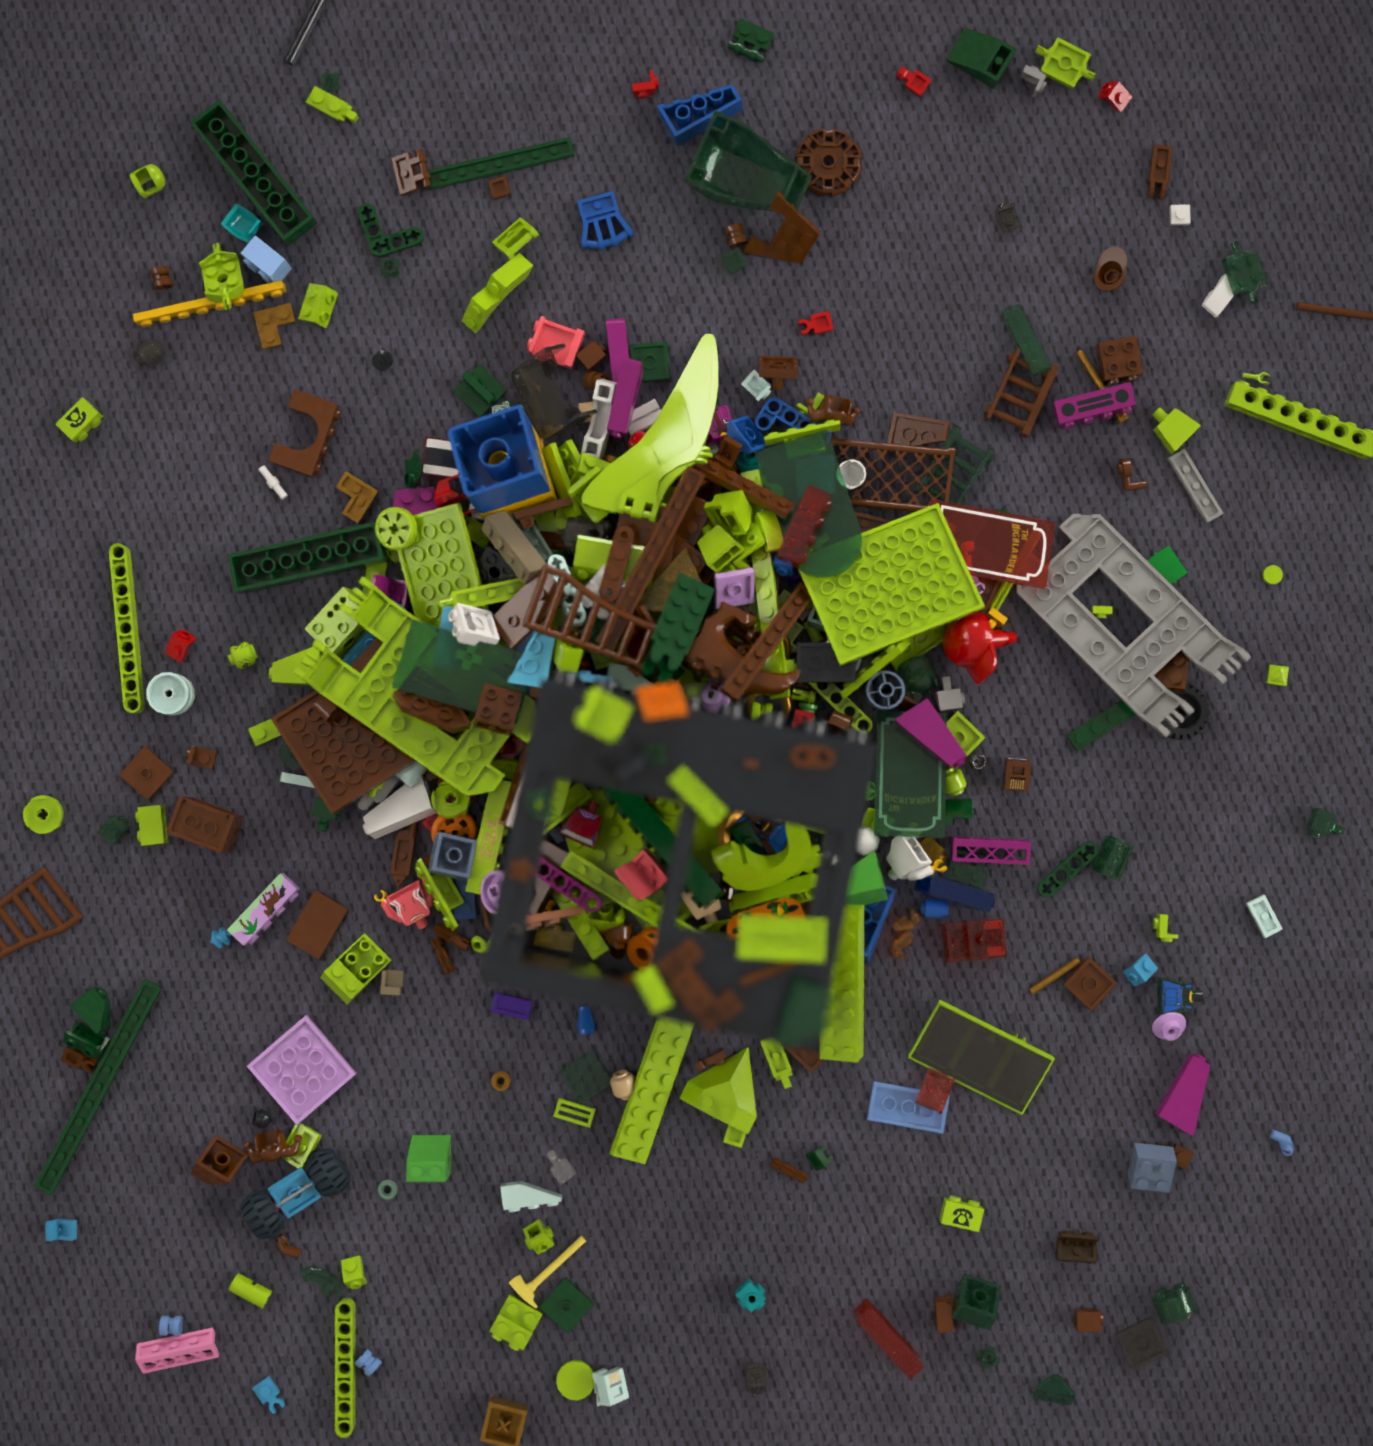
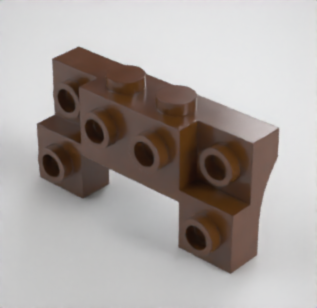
[656,937,743,1033]

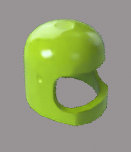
[130,164,165,198]

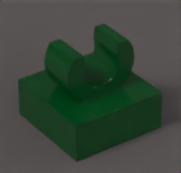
[806,1146,832,1171]

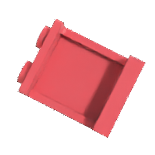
[527,316,585,370]

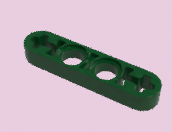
[1037,841,1098,897]

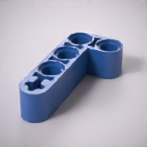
[755,397,831,447]

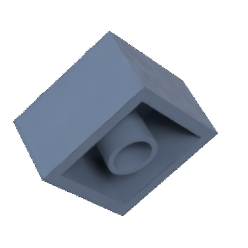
[428,832,477,881]
[1128,1143,1177,1193]

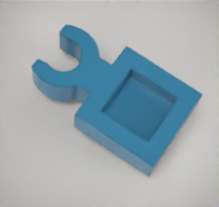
[252,1376,285,1414]

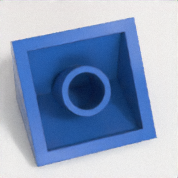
[727,415,769,453]

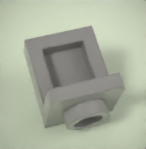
[1020,65,1047,97]

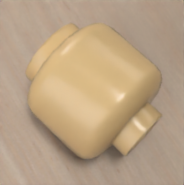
[610,1070,635,1100]

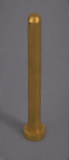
[1077,350,1130,425]

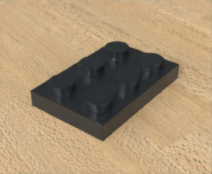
[797,643,856,682]

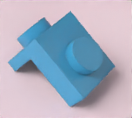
[1123,954,1158,986]
[45,1219,77,1241]

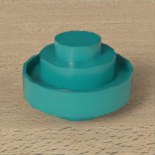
[736,451,765,472]

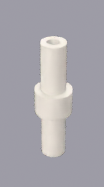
[259,465,288,500]

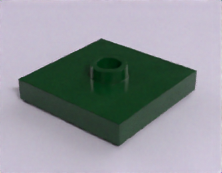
[539,1277,594,1333]

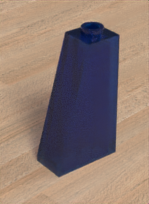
[914,875,995,912]

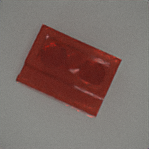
[915,1067,955,1114]

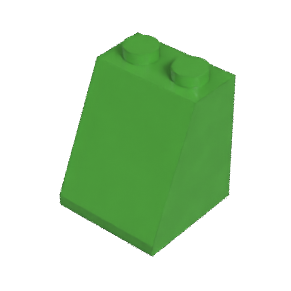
[847,852,888,905]
[406,1135,451,1182]

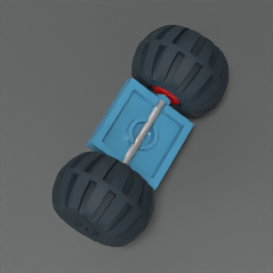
[240,1148,350,1239]

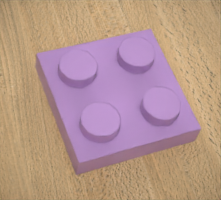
[715,568,755,609]

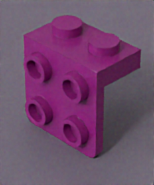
[371,574,410,611]

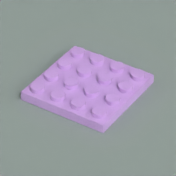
[247,1015,357,1125]

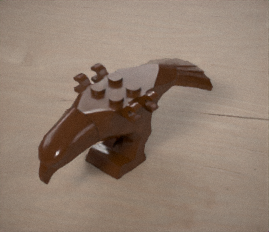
[632,601,800,696]

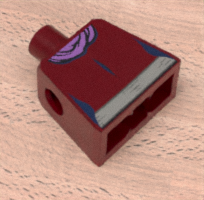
[560,800,603,850]

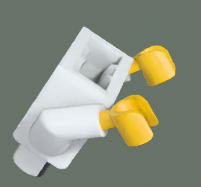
[887,823,947,881]

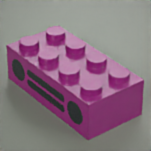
[1053,382,1136,430]

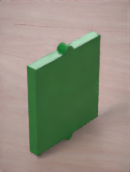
[1147,546,1188,584]

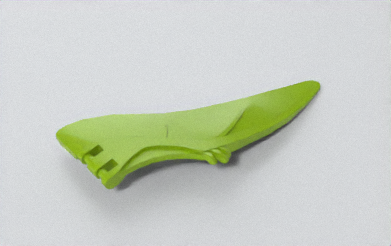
[582,334,718,523]

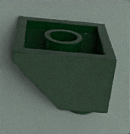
[70,986,110,1034]

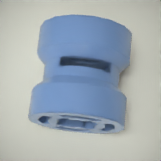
[159,1315,183,1336]
[354,1349,382,1377]

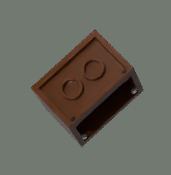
[166,796,245,853]

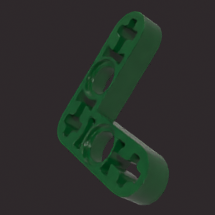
[358,203,424,258]

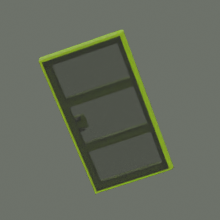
[908,999,1055,1115]

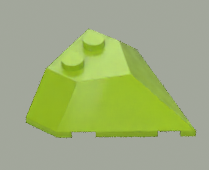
[679,1047,757,1134]

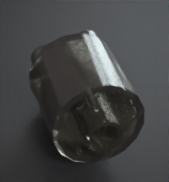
[561,517,616,555]

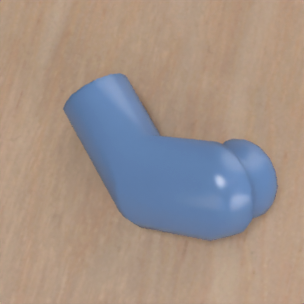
[1270,1129,1294,1156]

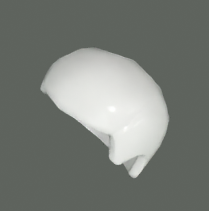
[836,459,866,489]
[857,826,880,856]

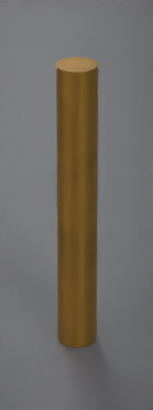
[1029,957,1081,995]

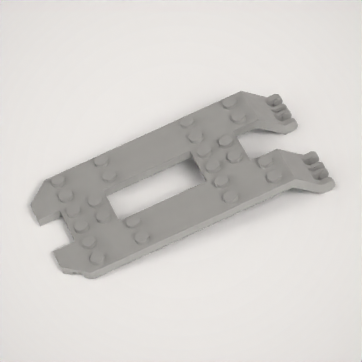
[1016,514,1251,738]

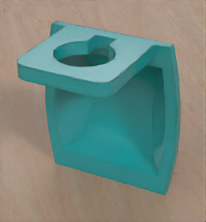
[221,203,263,243]

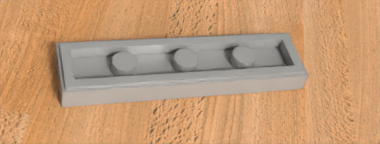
[1167,448,1224,524]

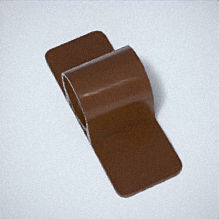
[826,711,853,736]

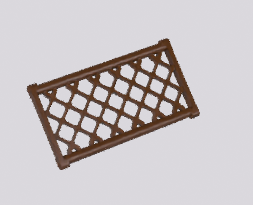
[821,436,957,517]

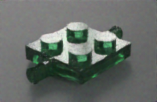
[1221,241,1269,305]

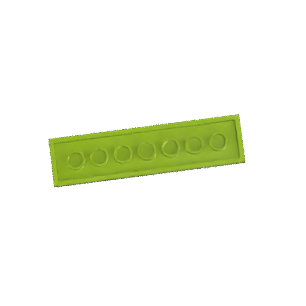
[609,1018,694,1164]

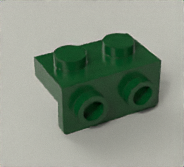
[63,1022,110,1060]

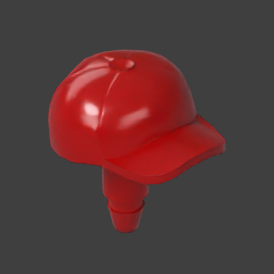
[942,612,1017,684]

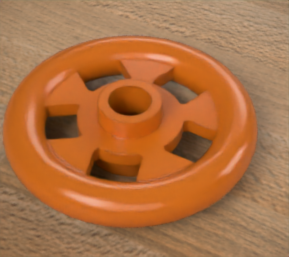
[431,813,477,843]

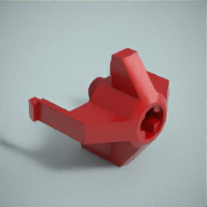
[434,474,477,516]

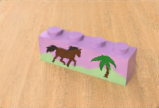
[227,873,300,946]

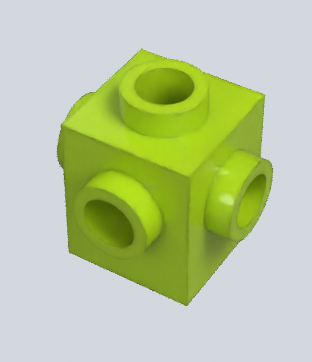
[523,1219,555,1255]

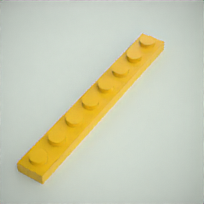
[133,280,287,327]

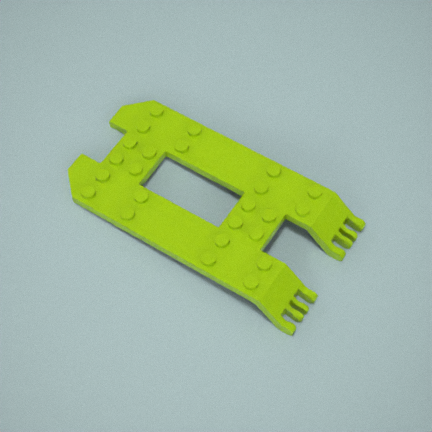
[292,577,536,796]

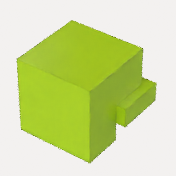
[704,490,755,536]

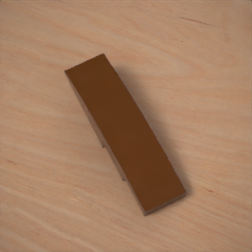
[696,435,743,502]

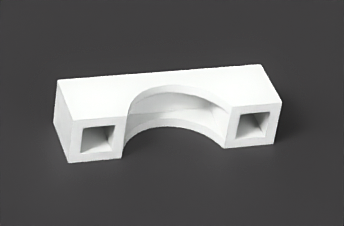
[581,379,617,459]

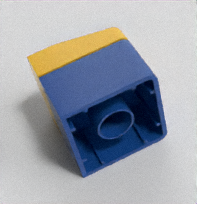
[448,404,557,519]

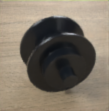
[372,350,393,371]

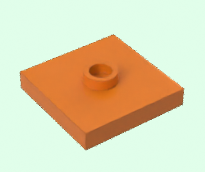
[636,683,688,720]

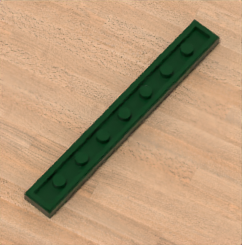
[427,137,575,191]

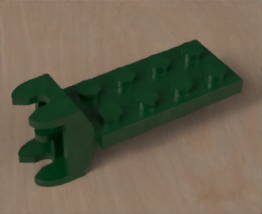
[642,572,715,684]

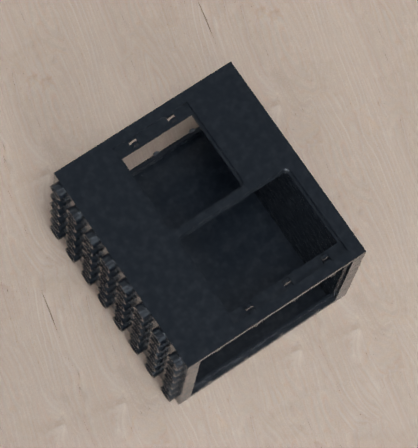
[480,670,878,1050]

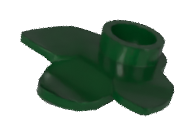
[404,451,423,489]

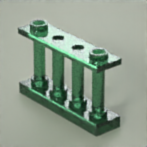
[914,425,995,516]

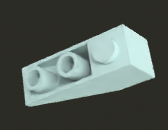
[500,1181,562,1212]

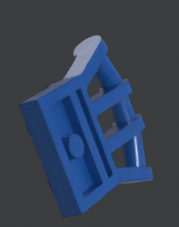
[577,191,634,250]

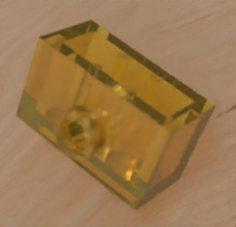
[534,924,576,952]

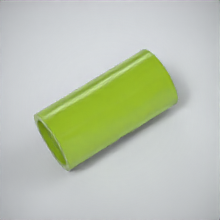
[228,1273,272,1309]

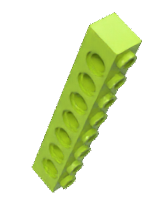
[1224,381,1373,460]

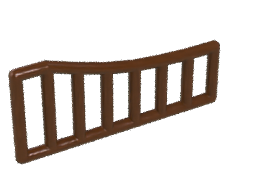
[523,564,660,675]
[0,867,82,960]

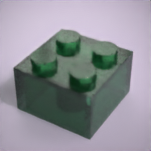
[952,1273,1001,1331]

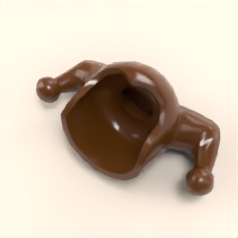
[806,394,861,426]
[243,1129,302,1164]

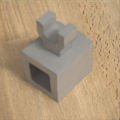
[935,676,965,712]

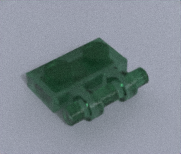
[946,847,993,889]

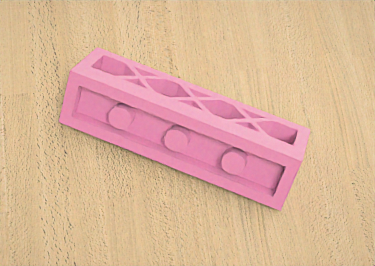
[135,1328,219,1373]

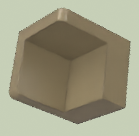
[380,970,404,995]

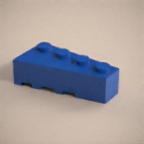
[657,84,743,146]

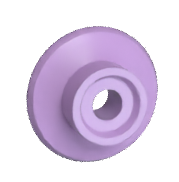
[701,682,730,713]
[1152,1012,1186,1041]

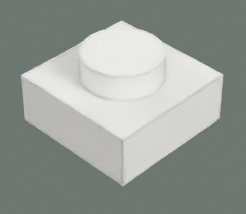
[1170,205,1190,225]

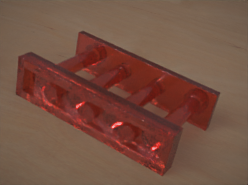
[853,1298,925,1380]

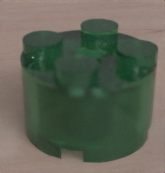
[1152,1282,1198,1324]

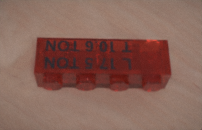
[777,485,832,568]

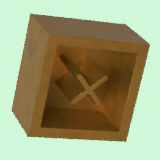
[480,1396,529,1446]

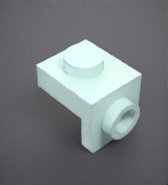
[741,370,771,401]

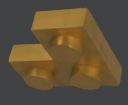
[253,303,296,350]
[336,471,379,524]

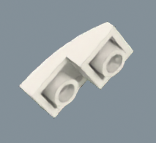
[1202,274,1239,317]

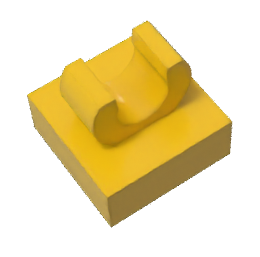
[985,607,1008,630]

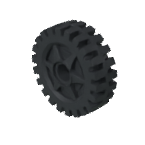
[1161,683,1210,740]

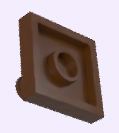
[759,356,798,391]

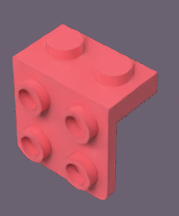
[615,848,668,901]

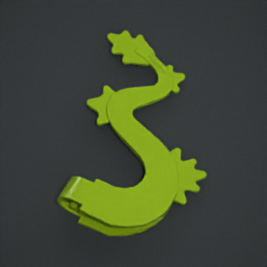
[711,823,821,891]

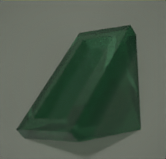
[1032,1374,1076,1406]

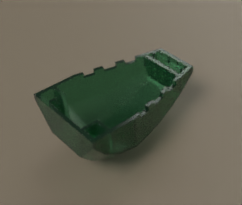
[684,110,812,211]

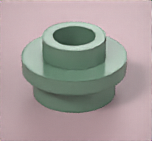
[378,1180,398,1200]

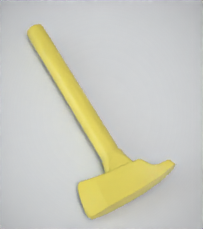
[509,1235,586,1308]

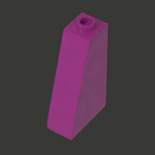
[607,357,644,439]
[895,698,967,770]
[1155,1053,1210,1136]

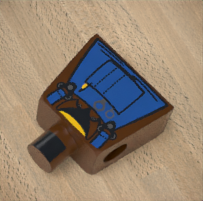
[755,819,788,854]

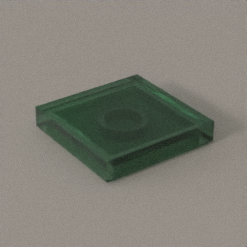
[560,1050,611,1104]

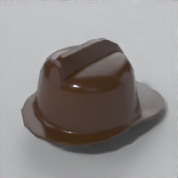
[1094,247,1128,291]
[600,922,638,949]

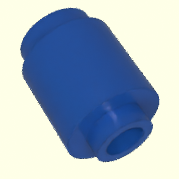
[920,899,949,919]

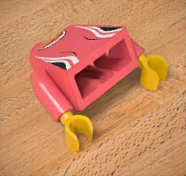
[374,875,434,929]

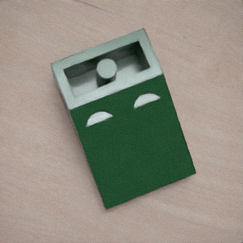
[945,28,1017,89]

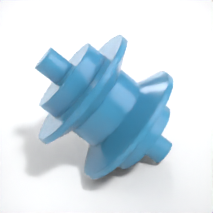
[210,927,232,949]

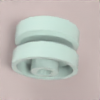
[146,672,195,716]

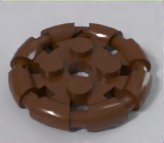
[794,129,862,196]

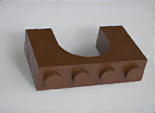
[268,389,342,478]

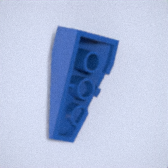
[864,885,897,965]

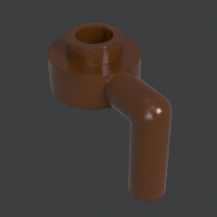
[1117,458,1147,491]

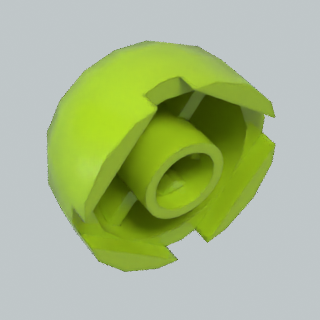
[587,903,627,932]

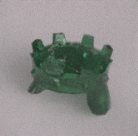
[897,656,939,702]

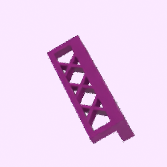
[951,836,1031,865]

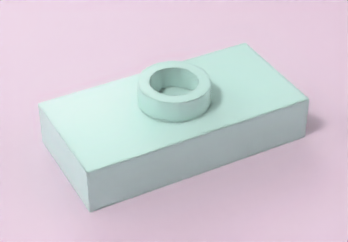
[1246,895,1282,938]

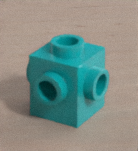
[735,1278,766,1313]

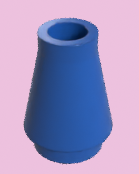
[576,1006,595,1035]

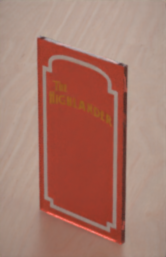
[930,499,1055,589]

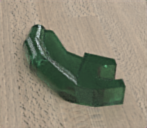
[299,1266,341,1298]

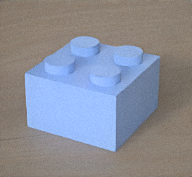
[241,236,292,283]

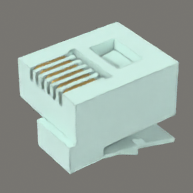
[592,1367,629,1406]

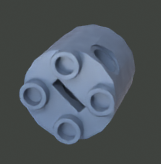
[863,671,905,710]

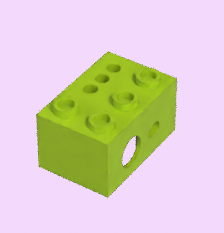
[305,587,365,658]

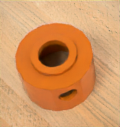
[627,926,657,970]

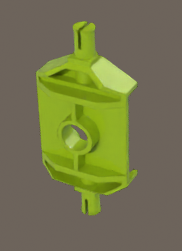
[199,243,245,310]

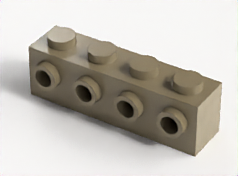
[481,510,546,585]

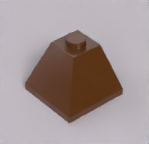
[191,1135,248,1185]

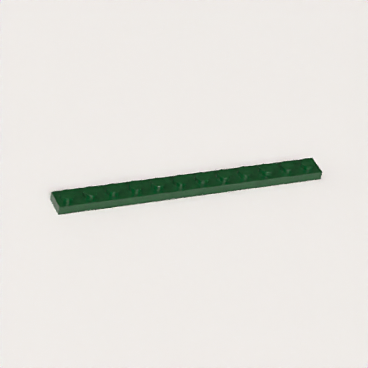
[34,978,162,1195]

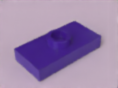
[491,992,533,1020]

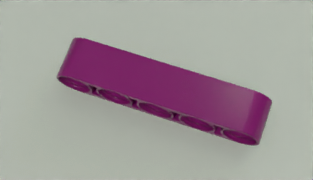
[606,318,635,409]
[528,856,603,912]

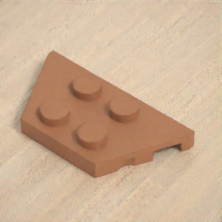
[511,906,583,931]

